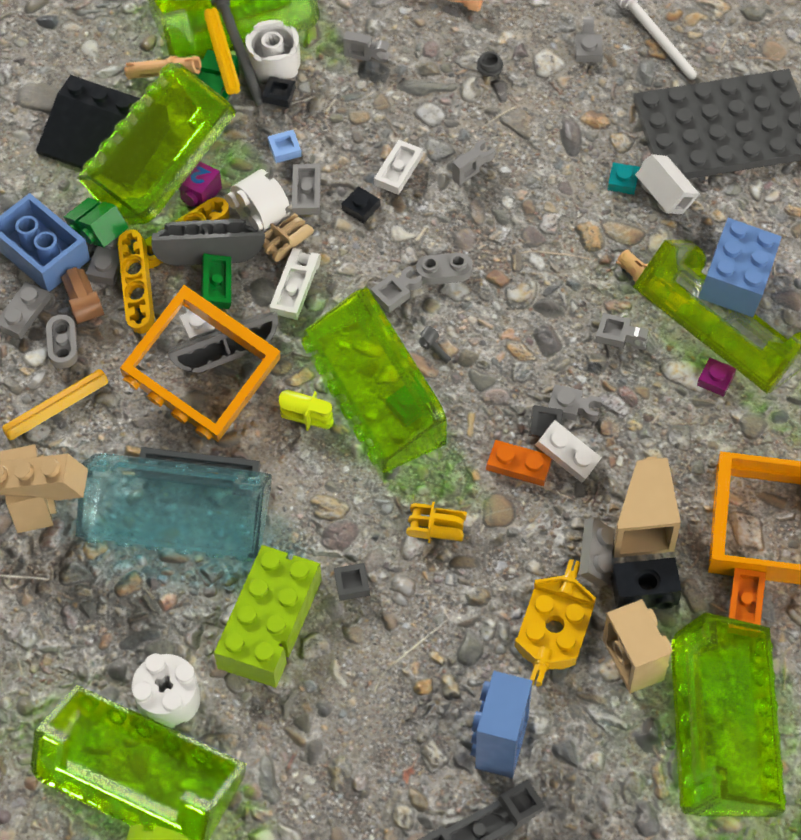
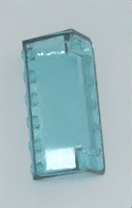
[76,453,272,562]

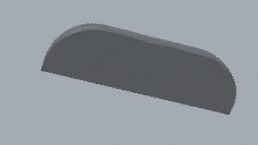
[151,219,265,266]
[167,312,278,373]

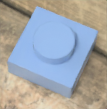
[267,130,302,163]

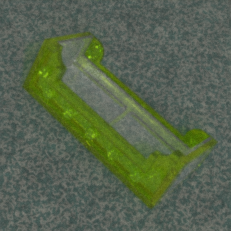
[633,240,801,394]

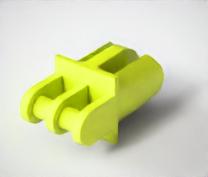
[279,390,334,431]

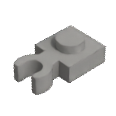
[343,31,390,62]
[370,266,422,313]
[548,384,602,422]

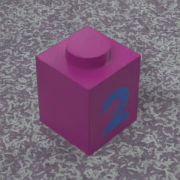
[178,160,222,207]

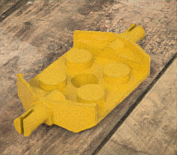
[515,559,596,687]

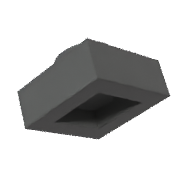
[528,405,563,438]
[334,563,370,601]

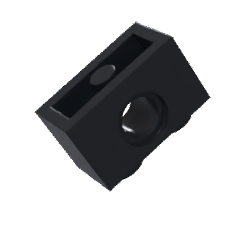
[611,558,682,610]

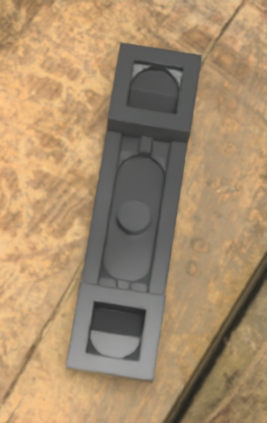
[418,779,546,840]

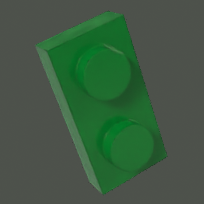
[201,253,231,310]

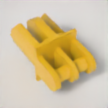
[406,501,467,543]

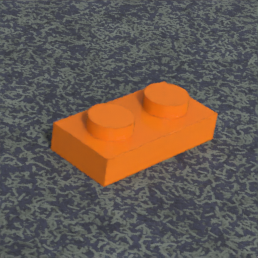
[486,439,553,486]
[727,568,766,634]

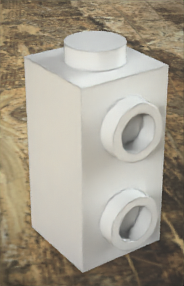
[635,154,700,214]

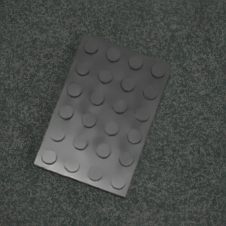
[633,69,801,179]

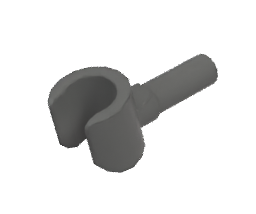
[419,326,451,364]

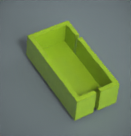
[214,545,322,688]

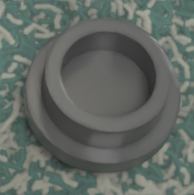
[477,51,503,77]

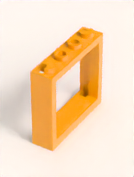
[120,285,280,442]
[708,451,801,585]

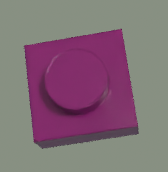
[697,358,737,397]

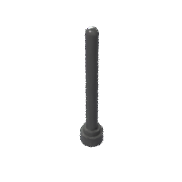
[210,0,263,105]

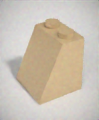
[612,457,681,558]

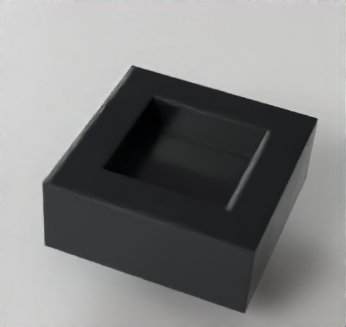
[262,76,296,108]
[341,186,380,224]

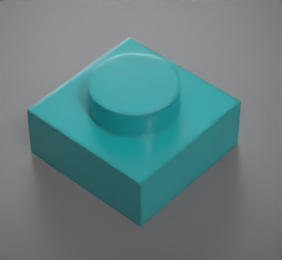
[607,162,640,195]

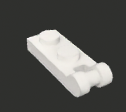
[269,248,321,320]

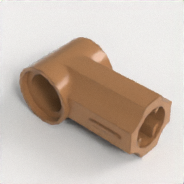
[61,267,104,324]

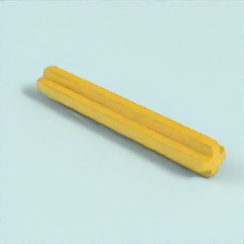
[204,7,240,95]
[2,369,108,440]

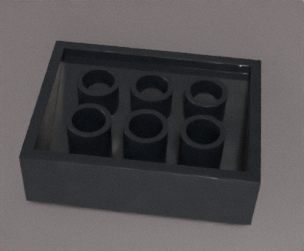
[36,75,170,187]

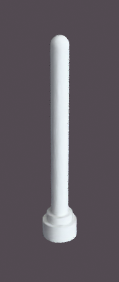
[614,0,697,80]

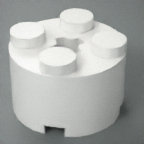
[245,20,301,83]
[226,169,290,232]
[132,653,201,729]

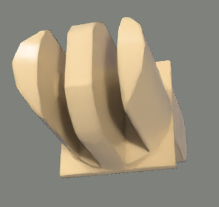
[263,213,314,262]

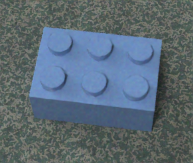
[0,193,91,292]
[698,218,782,318]
[471,671,533,778]

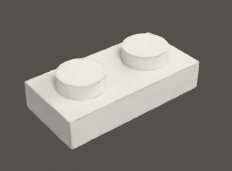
[374,140,423,195]
[535,420,602,483]

